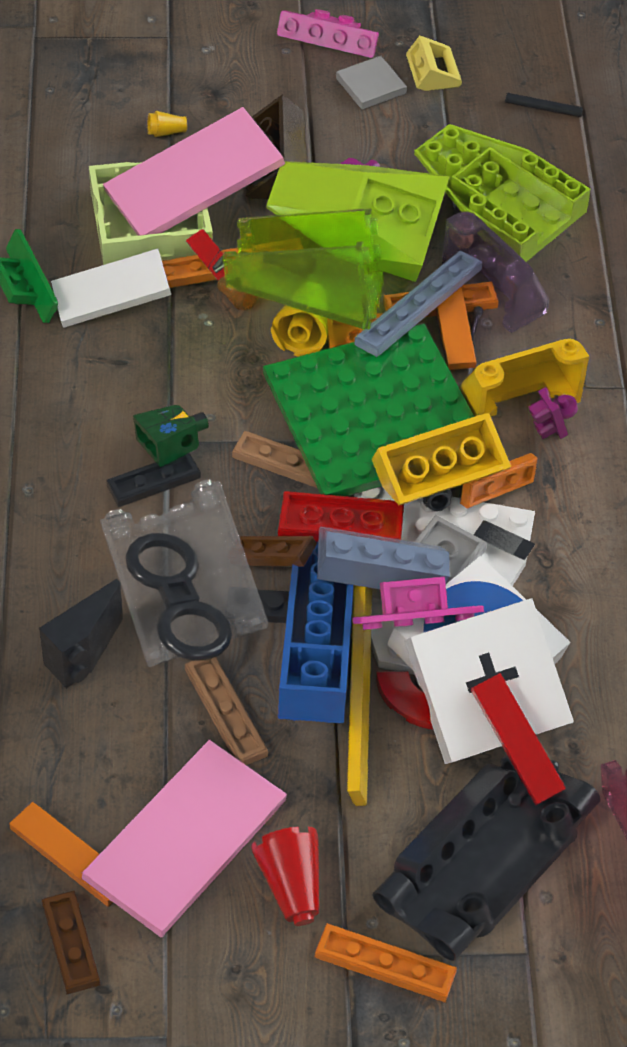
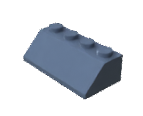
[317,526,450,589]

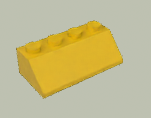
[371,412,511,506]

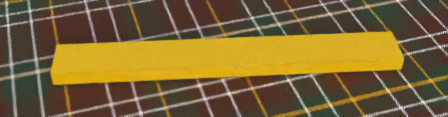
[347,585,372,806]

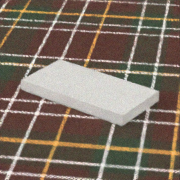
[51,249,172,328]

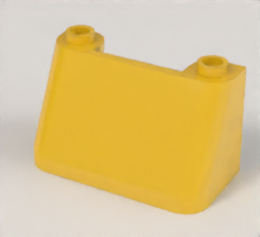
[459,339,589,417]

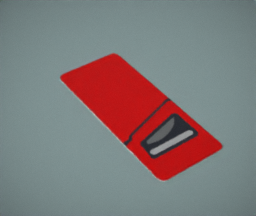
[186,229,235,280]

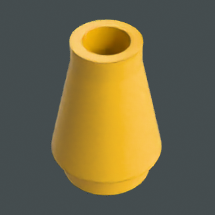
[147,111,187,137]

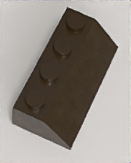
[246,94,306,199]

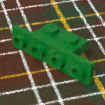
[0,229,58,323]

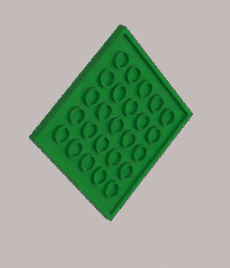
[263,323,474,496]

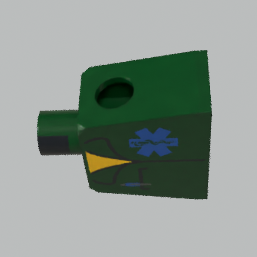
[133,405,209,467]

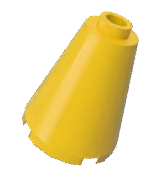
[271,284,328,357]

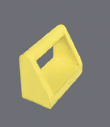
[406,35,462,91]

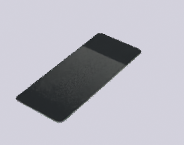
[473,520,535,560]

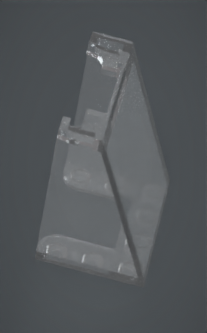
[100,480,268,667]

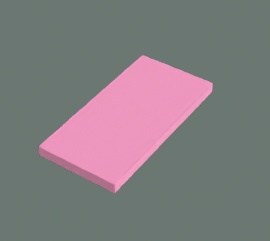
[103,107,285,236]
[82,740,287,938]

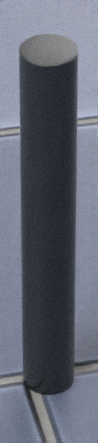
[505,93,583,117]

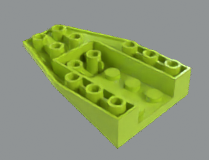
[414,124,591,268]
[266,161,450,282]

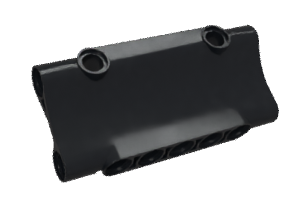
[373,754,601,961]

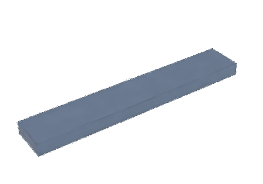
[355,251,482,357]

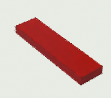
[471,673,566,805]

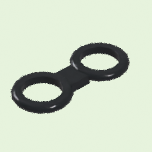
[125,533,232,661]

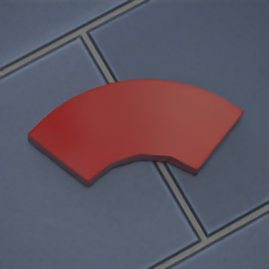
[376,671,434,730]

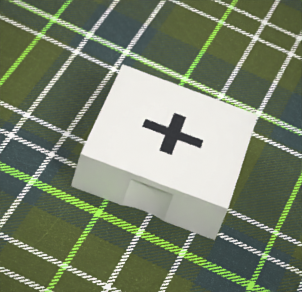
[404,598,574,764]

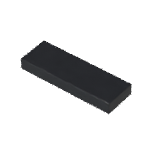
[106,453,201,508]

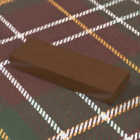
[227,536,317,566]
[42,890,101,994]

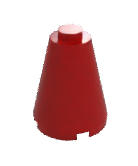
[251,827,319,926]

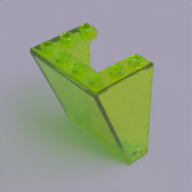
[223,208,384,329]

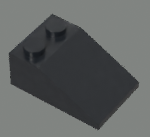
[39,579,123,688]

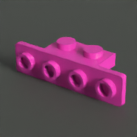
[277,10,379,58]
[352,577,484,630]

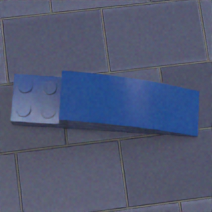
[278,542,353,723]

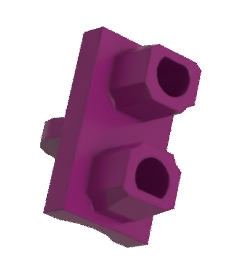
[528,387,578,439]

